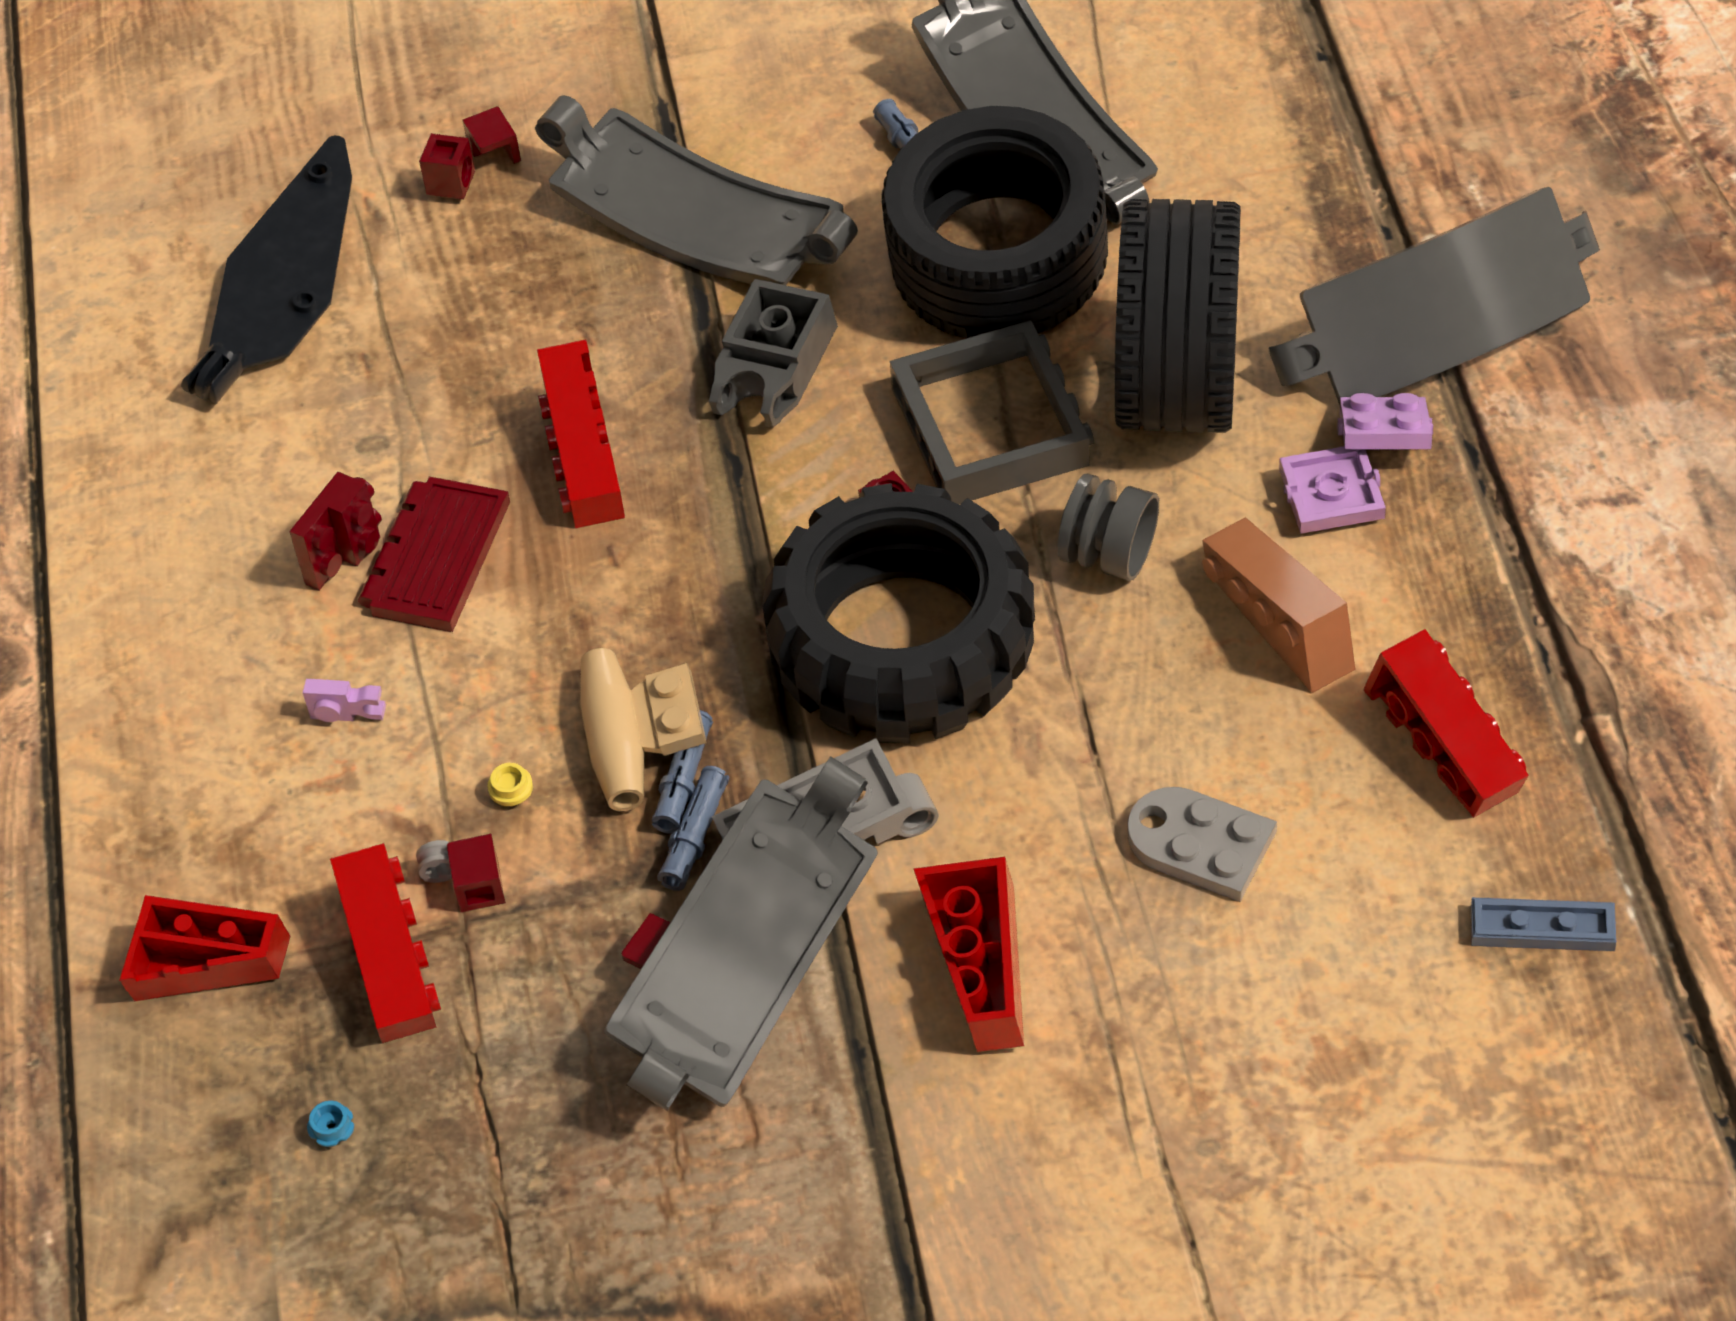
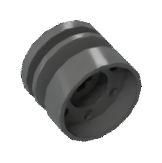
[1057,473,1160,581]

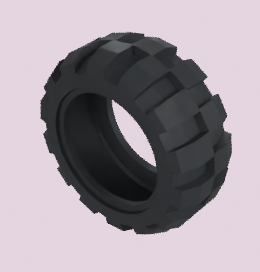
[762,483,1035,744]

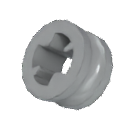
[416,840,452,883]

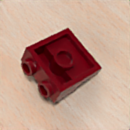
[289,471,382,591]

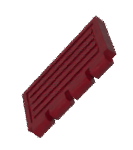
[358,476,510,632]

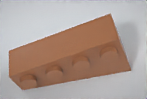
[1202,517,1356,693]

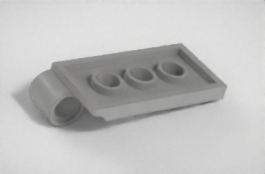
[712,738,939,844]

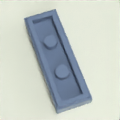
[1470,897,1617,951]

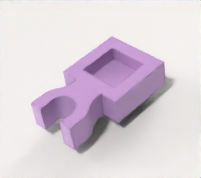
[303,679,386,722]

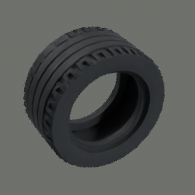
[881,106,1108,339]
[1115,199,1241,433]

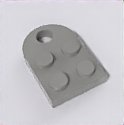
[1128,787,1277,902]

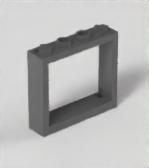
[890,320,1095,504]

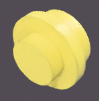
[487,763,533,806]

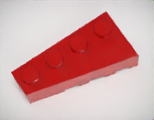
[537,339,625,529]
[1363,629,1529,818]
[330,843,441,1043]
[913,856,1024,1052]

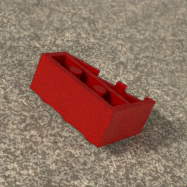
[119,895,291,1002]

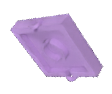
[1337,393,1433,449]
[1279,447,1386,534]

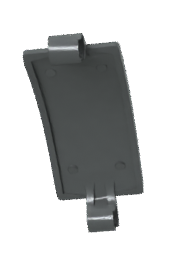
[912,0,1158,225]
[535,95,858,285]
[1268,187,1600,405]
[604,756,878,1111]

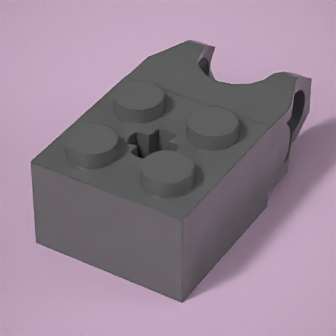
[709,279,838,427]

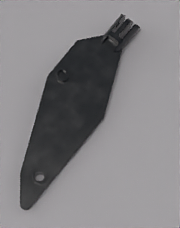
[181,135,352,404]

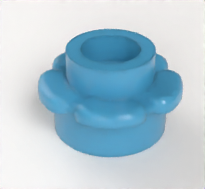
[307,1101,354,1147]

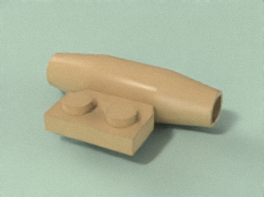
[580,648,707,811]

